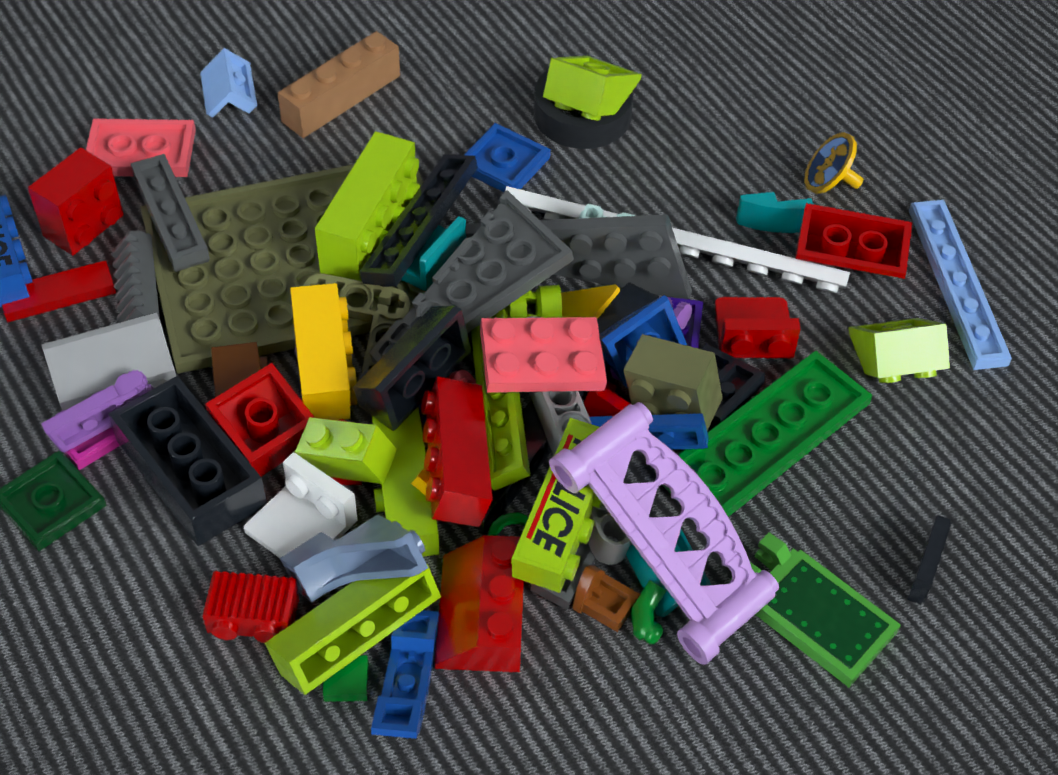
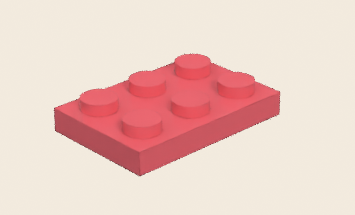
[86,119,196,177]
[480,317,607,393]

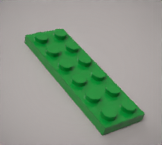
[662,350,872,517]

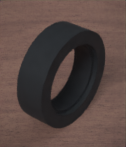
[534,69,633,149]

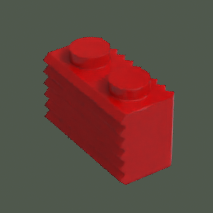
[202,570,299,643]

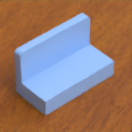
[200,48,257,117]

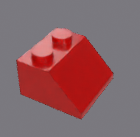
[205,363,315,477]

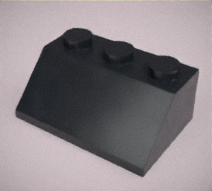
[353,305,471,431]

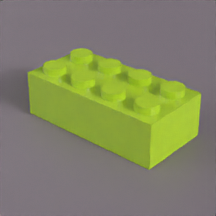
[315,131,420,281]

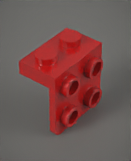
[714,297,801,358]

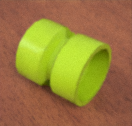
[508,285,562,318]

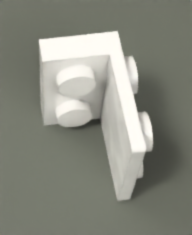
[244,452,358,558]

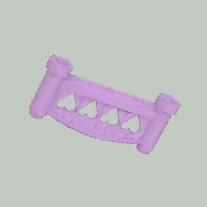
[549,402,779,665]

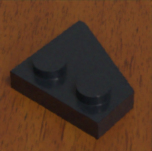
[702,344,765,426]

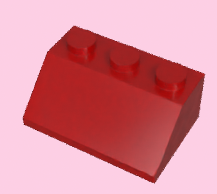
[795,203,912,279]
[435,535,524,673]

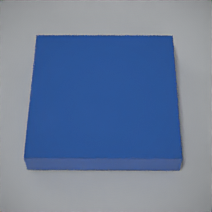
[464,123,551,192]

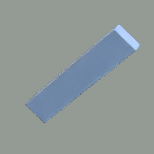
[909,200,1012,370]

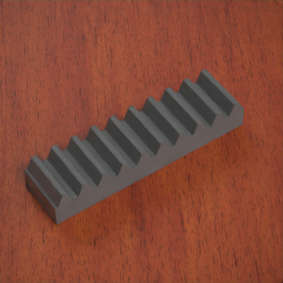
[131,154,210,272]
[112,230,159,323]

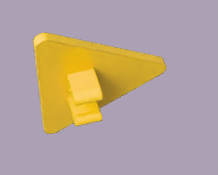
[561,284,620,319]

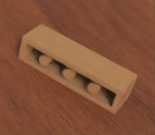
[278,31,400,138]

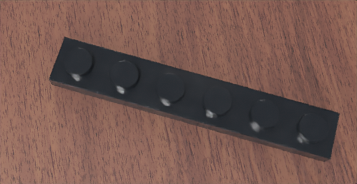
[360,154,478,287]

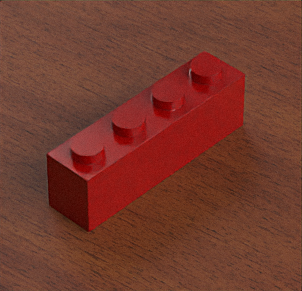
[421,376,493,527]

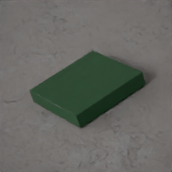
[0,450,107,552]

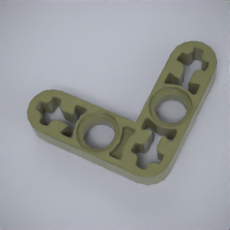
[304,274,410,373]

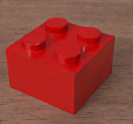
[28,147,124,256]

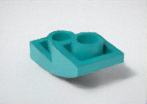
[736,192,813,233]

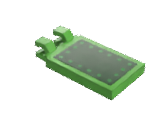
[730,532,901,687]

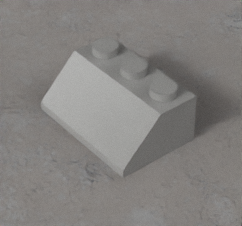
[41,313,176,411]

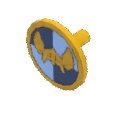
[804,132,863,194]

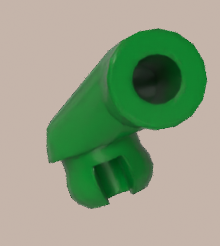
[631,580,667,644]

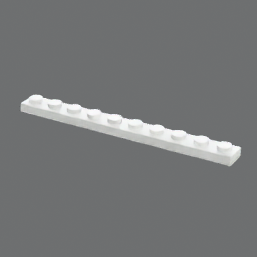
[505,186,850,293]

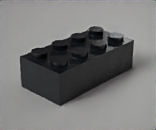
[108,376,267,546]

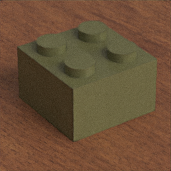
[623,334,722,430]

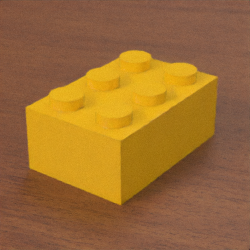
[290,283,357,420]

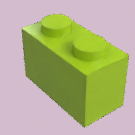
[295,417,397,484]

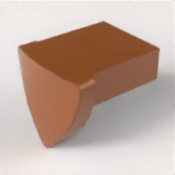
[573,565,640,632]

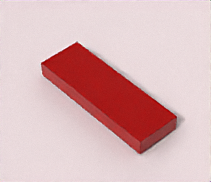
[2,260,116,323]

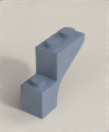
[280,514,428,602]

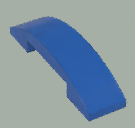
[371,610,439,739]

